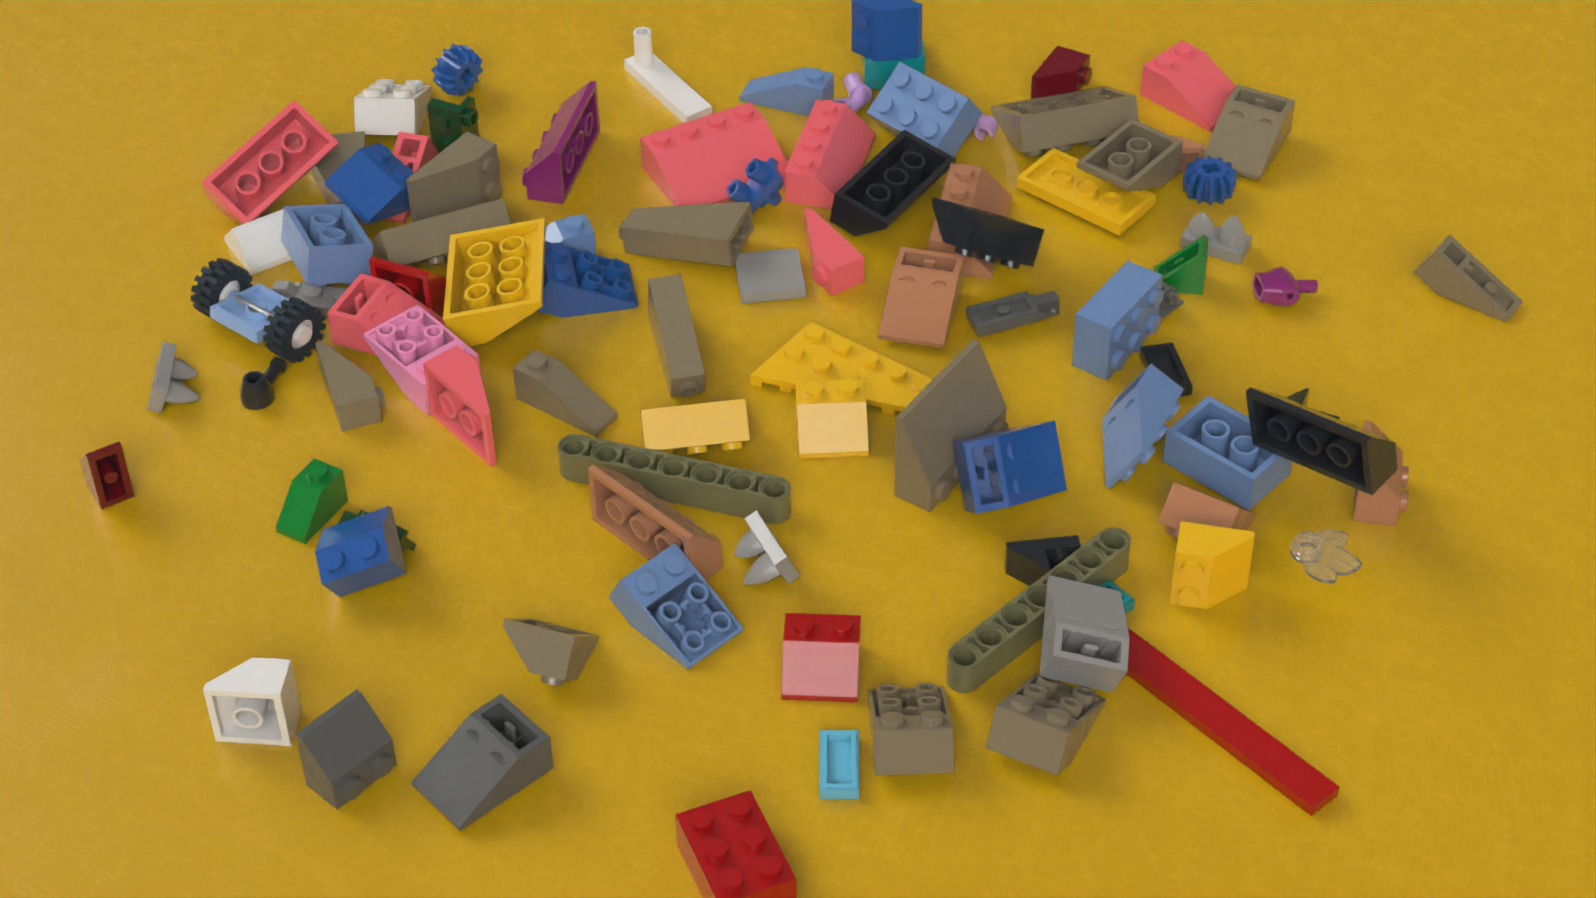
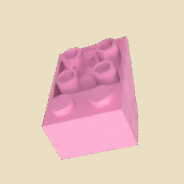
[363,304,481,415]

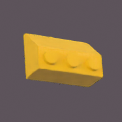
[638,398,750,455]

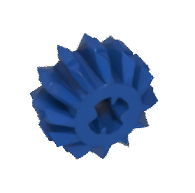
[431,44,484,96]
[1182,155,1237,206]

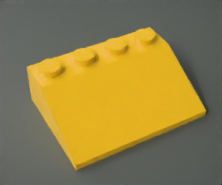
[443,218,546,347]

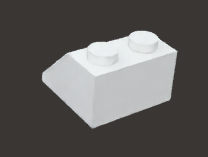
[203,657,302,746]

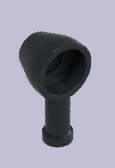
[240,357,287,410]

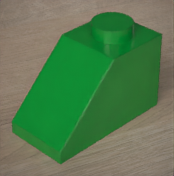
[276,458,348,544]

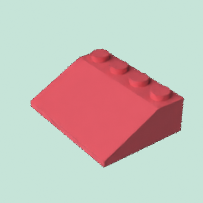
[640,102,788,206]

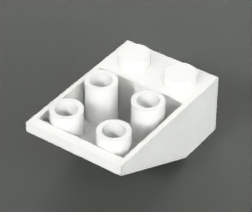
[354,79,432,135]

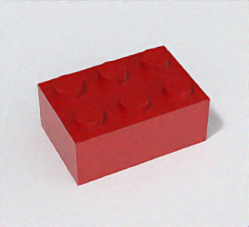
[675,790,797,898]

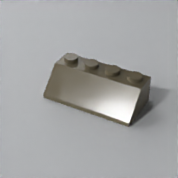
[372,198,511,268]

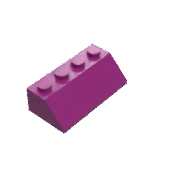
[522,81,600,204]

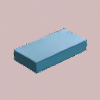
[820,730,859,799]

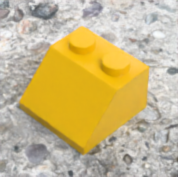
[795,378,869,459]
[1170,521,1255,609]

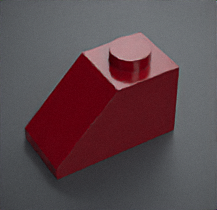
[1031,45,1092,99]
[80,441,135,510]

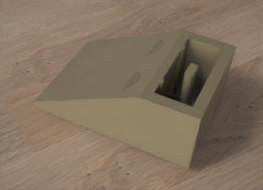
[1204,85,1295,180]
[986,673,1106,776]
[868,683,954,776]

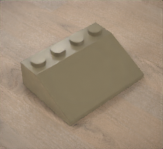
[992,86,1139,156]
[895,339,1008,512]

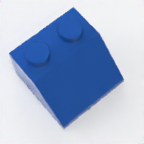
[852,0,922,62]
[324,142,414,225]
[315,506,407,597]

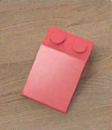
[1140,40,1236,132]
[423,345,497,467]

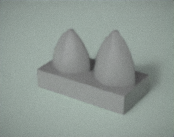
[1180,212,1252,265]
[147,341,201,413]
[734,511,800,585]

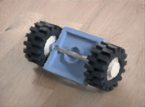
[191,258,326,363]

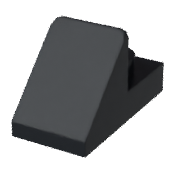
[1004,535,1081,586]

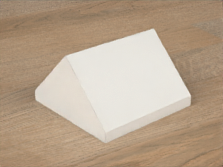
[224,209,292,275]

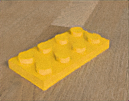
[1016,148,1156,236]

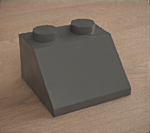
[296,689,397,810]

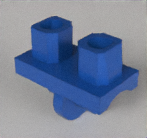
[727,157,784,213]

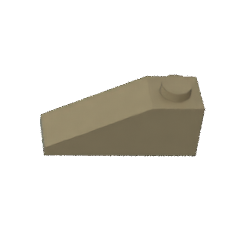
[1413,234,1523,322]
[315,341,385,431]
[513,349,617,437]

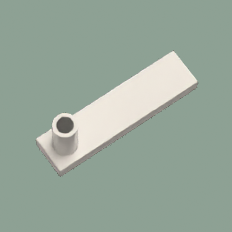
[624,27,712,123]

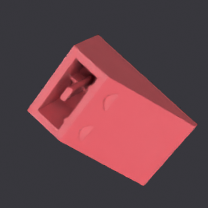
[327,273,446,355]

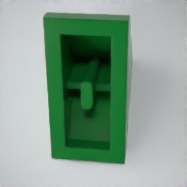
[1154,235,1209,295]

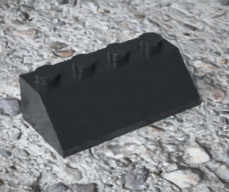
[830,130,956,236]
[1246,387,1398,495]

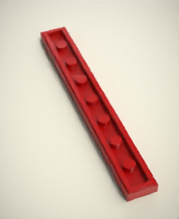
[1126,627,1339,816]

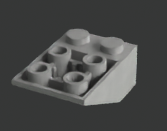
[1039,575,1130,692]

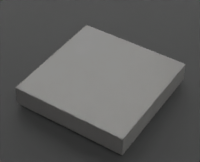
[734,248,806,304]

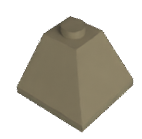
[503,618,599,686]

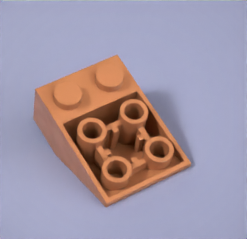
[878,246,965,349]

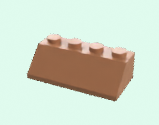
[929,163,1012,279]
[588,465,723,580]

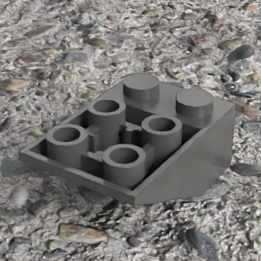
[412,694,554,831]

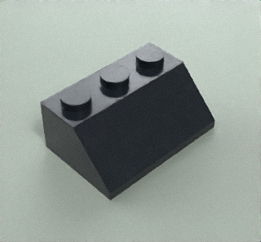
[932,197,1044,269]

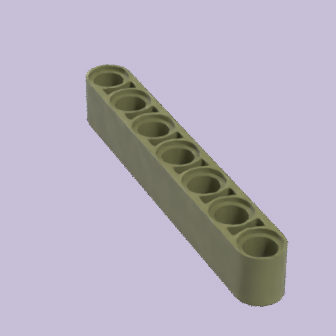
[558,434,791,524]
[947,527,1131,693]

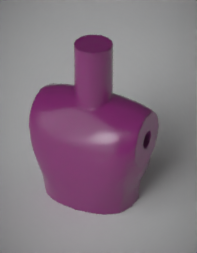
[1253,267,1318,306]

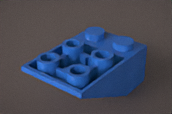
[537,241,638,318]
[953,420,1067,514]

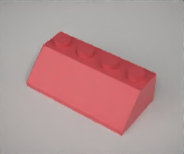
[202,100,339,224]
[784,100,875,209]

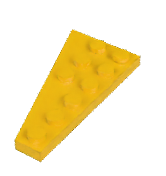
[750,322,933,415]

